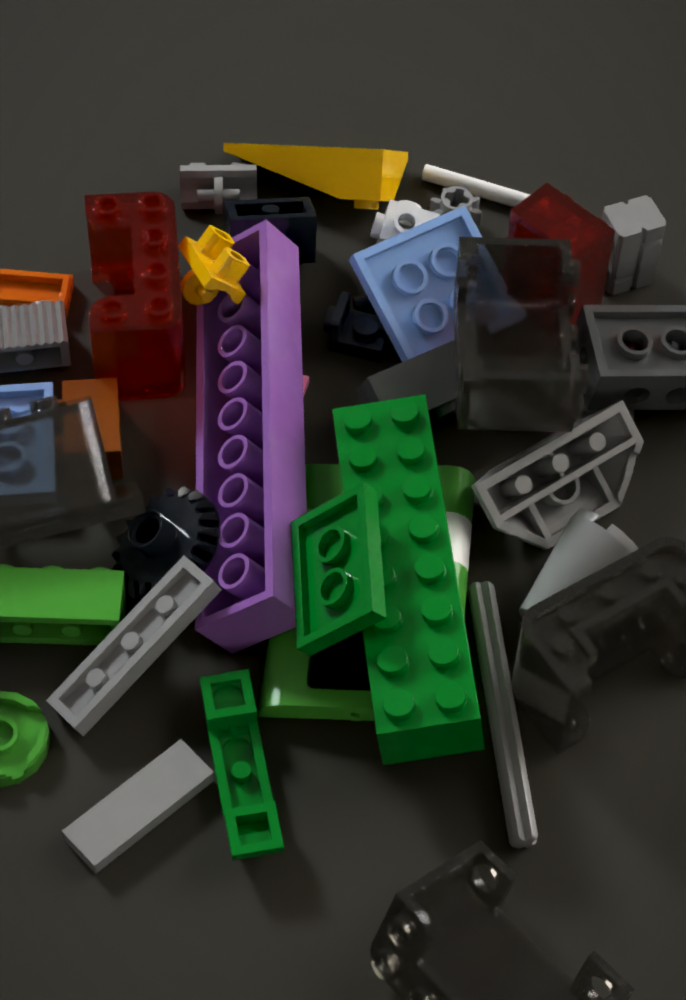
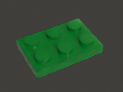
[291,482,387,656]

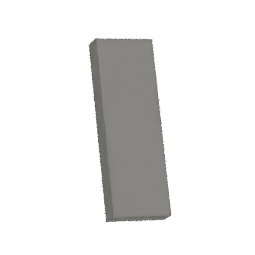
[62,739,215,874]

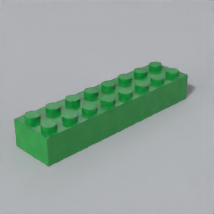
[332,394,485,765]

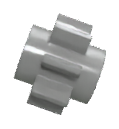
[430,186,482,227]

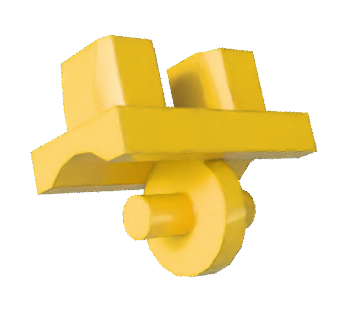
[178,225,250,305]

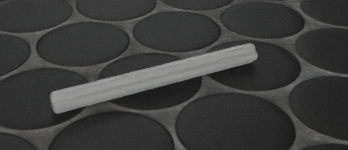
[468,581,538,849]

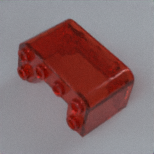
[85,192,186,401]

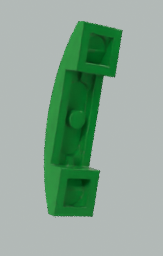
[199,669,284,861]

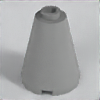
[519,509,650,643]

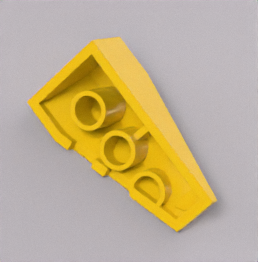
[223,143,408,210]

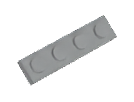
[46,555,222,737]

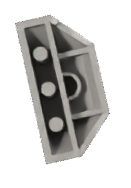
[471,400,644,550]

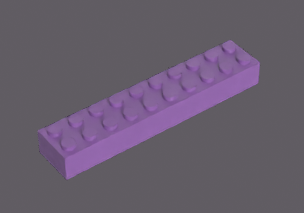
[195,219,307,654]

